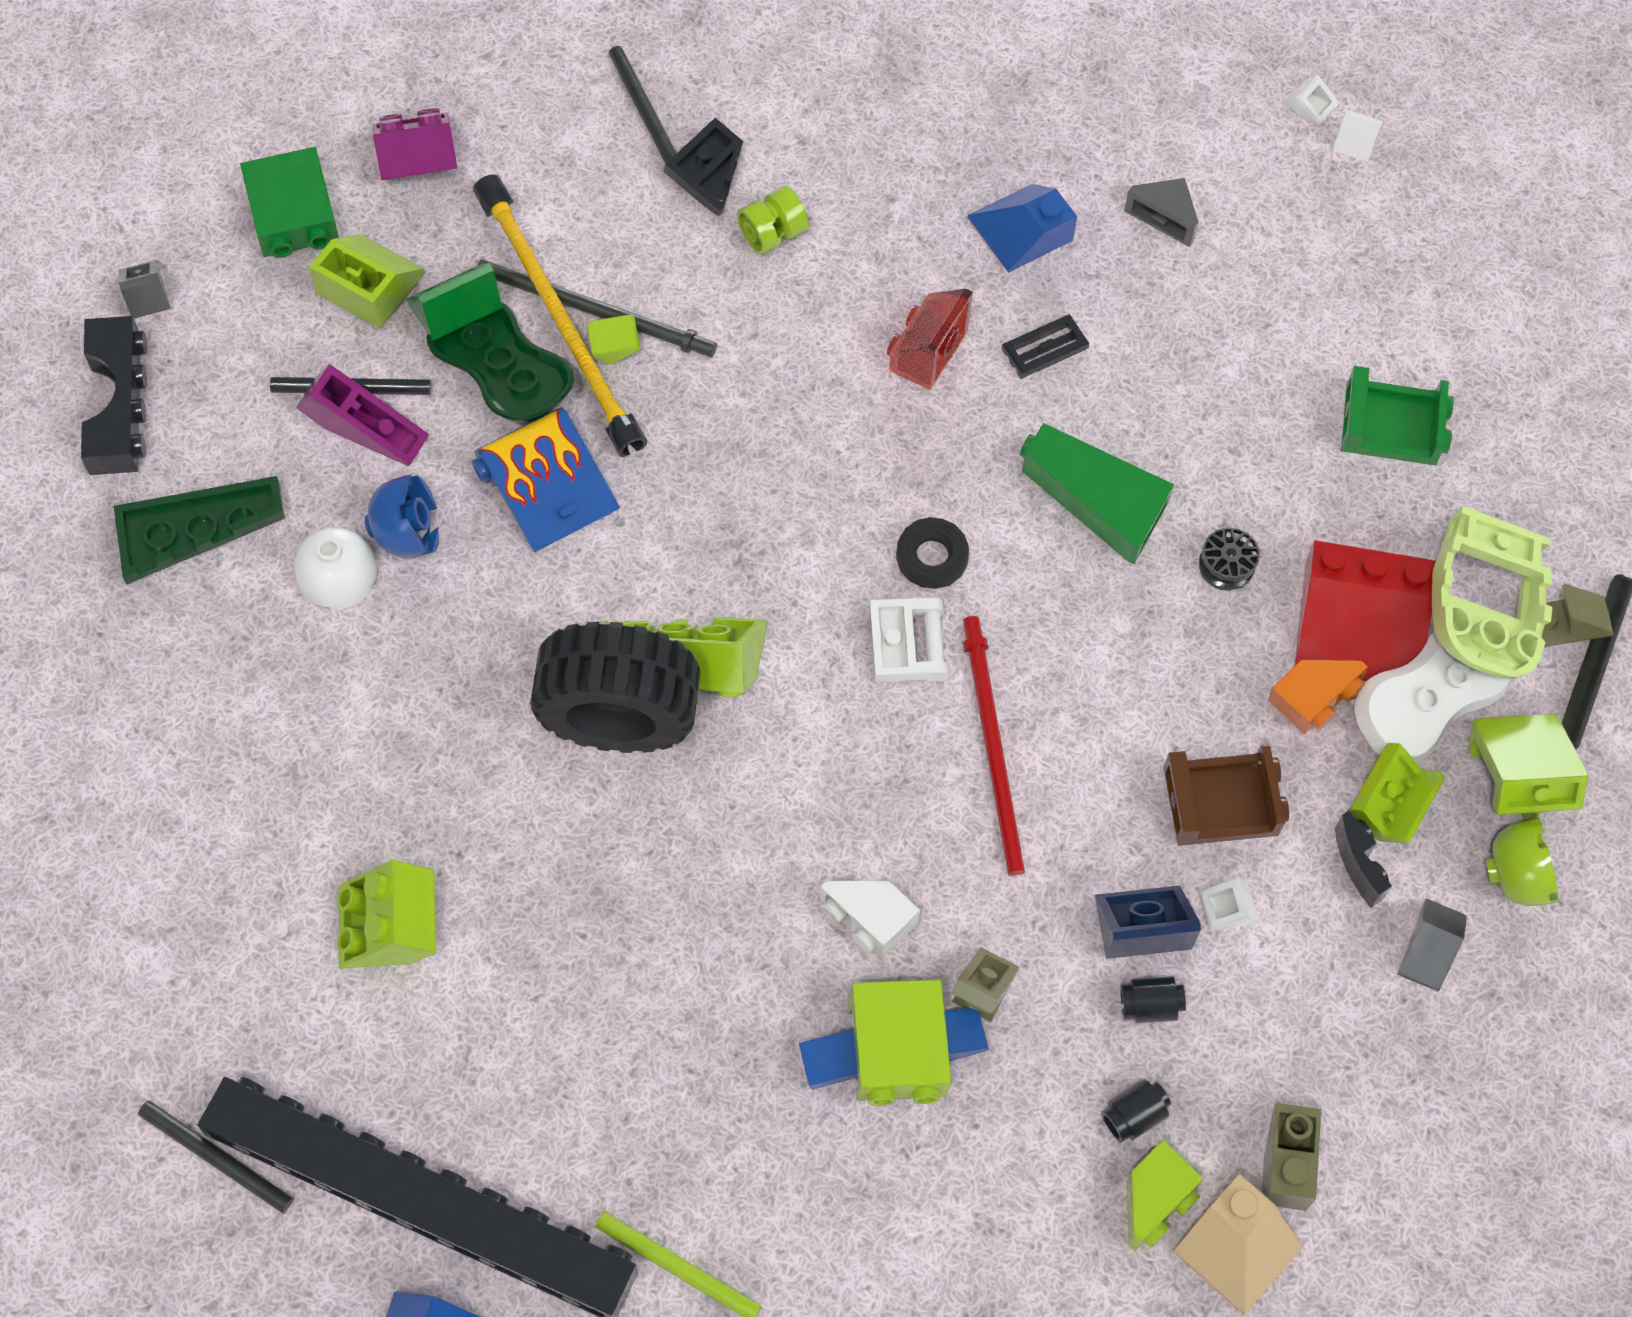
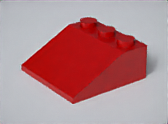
[1294,540,1436,682]

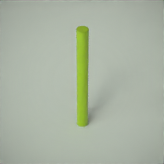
[595,1211,762,1317]

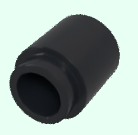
[1120,976,1186,1024]
[1101,1079,1171,1143]

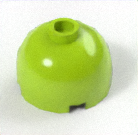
[1485,817,1559,906]

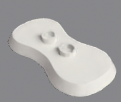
[1354,631,1512,763]

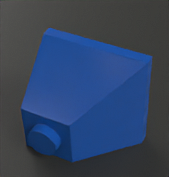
[968,184,1077,273]

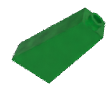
[1020,423,1174,565]

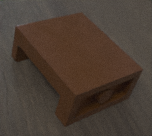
[1163,744,1289,846]

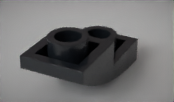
[1335,810,1392,908]

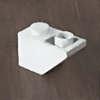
[819,881,920,958]

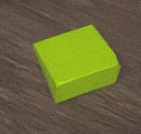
[587,314,641,365]

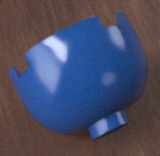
[365,474,439,558]

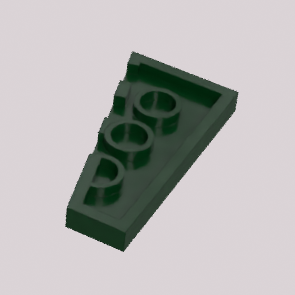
[114,476,285,585]

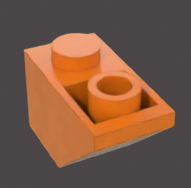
[1268,660,1368,734]

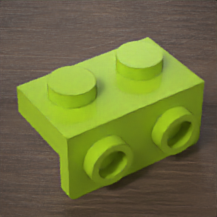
[1350,743,1445,844]

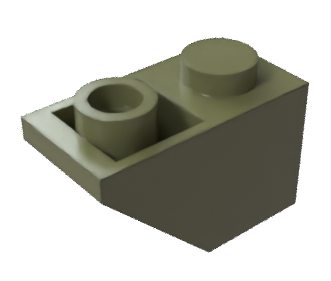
[1262,1103,1321,1211]

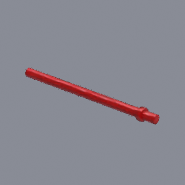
[963,616,1025,876]

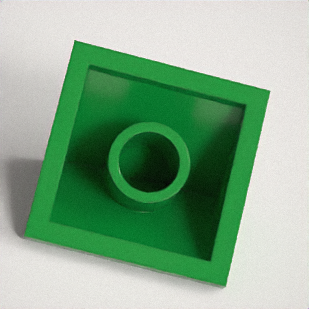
[406,263,503,341]

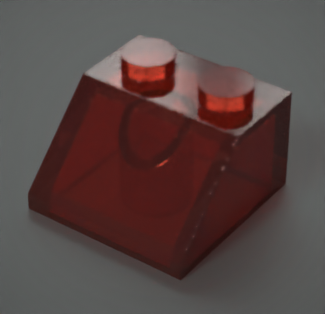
[886,288,973,390]

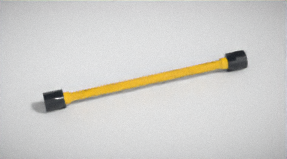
[473,174,648,457]

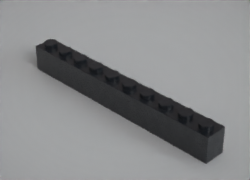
[197,1076,638,1317]

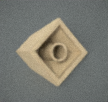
[1173,1173,1302,1315]

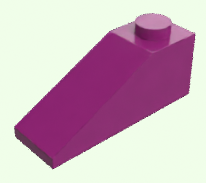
[296,364,429,466]

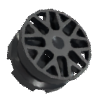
[1198,527,1260,591]

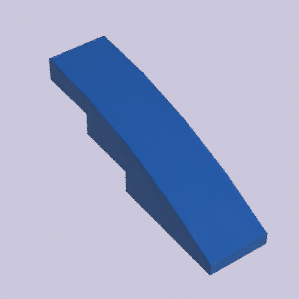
[799,1008,989,1090]

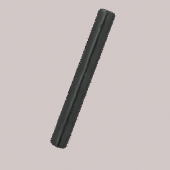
[1561,574,1632,750]

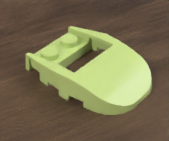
[1432,506,1552,679]

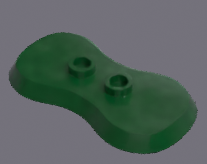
[426,303,574,423]

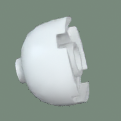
[293,527,378,610]

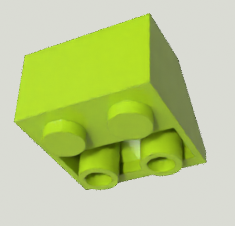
[309,234,425,329]
[337,860,436,969]

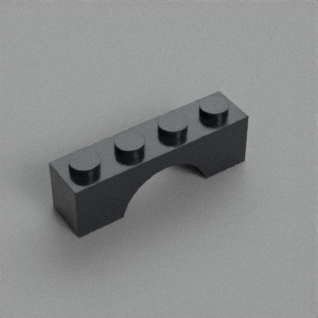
[81,316,147,475]

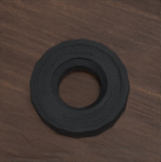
[896,517,969,589]

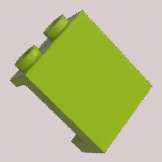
[1468,714,1589,815]
[847,980,952,1106]

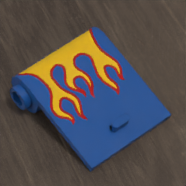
[471,407,620,553]

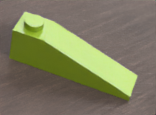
[600,617,767,697]

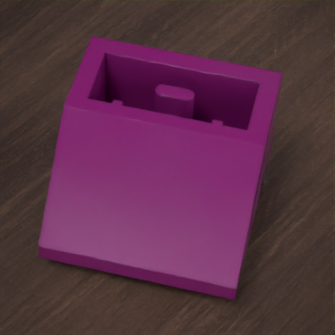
[373,108,458,180]

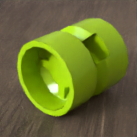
[737,186,809,255]

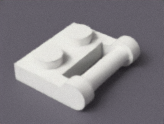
[869,597,950,682]

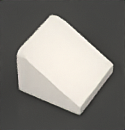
[1283,75,1340,126]
[1333,110,1383,161]
[1199,877,1260,932]

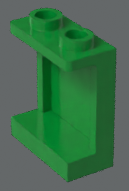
[240,146,339,258]
[1341,366,1454,466]

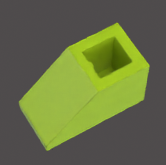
[1127,1140,1203,1252]

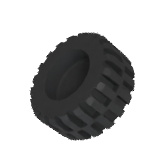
[530,621,701,753]

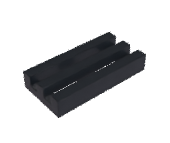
[1001,314,1089,379]

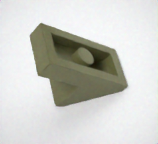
[1541,584,1613,647]
[951,947,1020,1022]

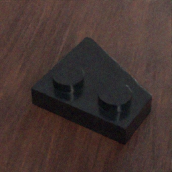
[664,117,743,217]

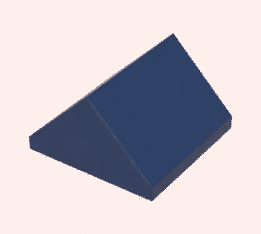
[1095,885,1201,959]

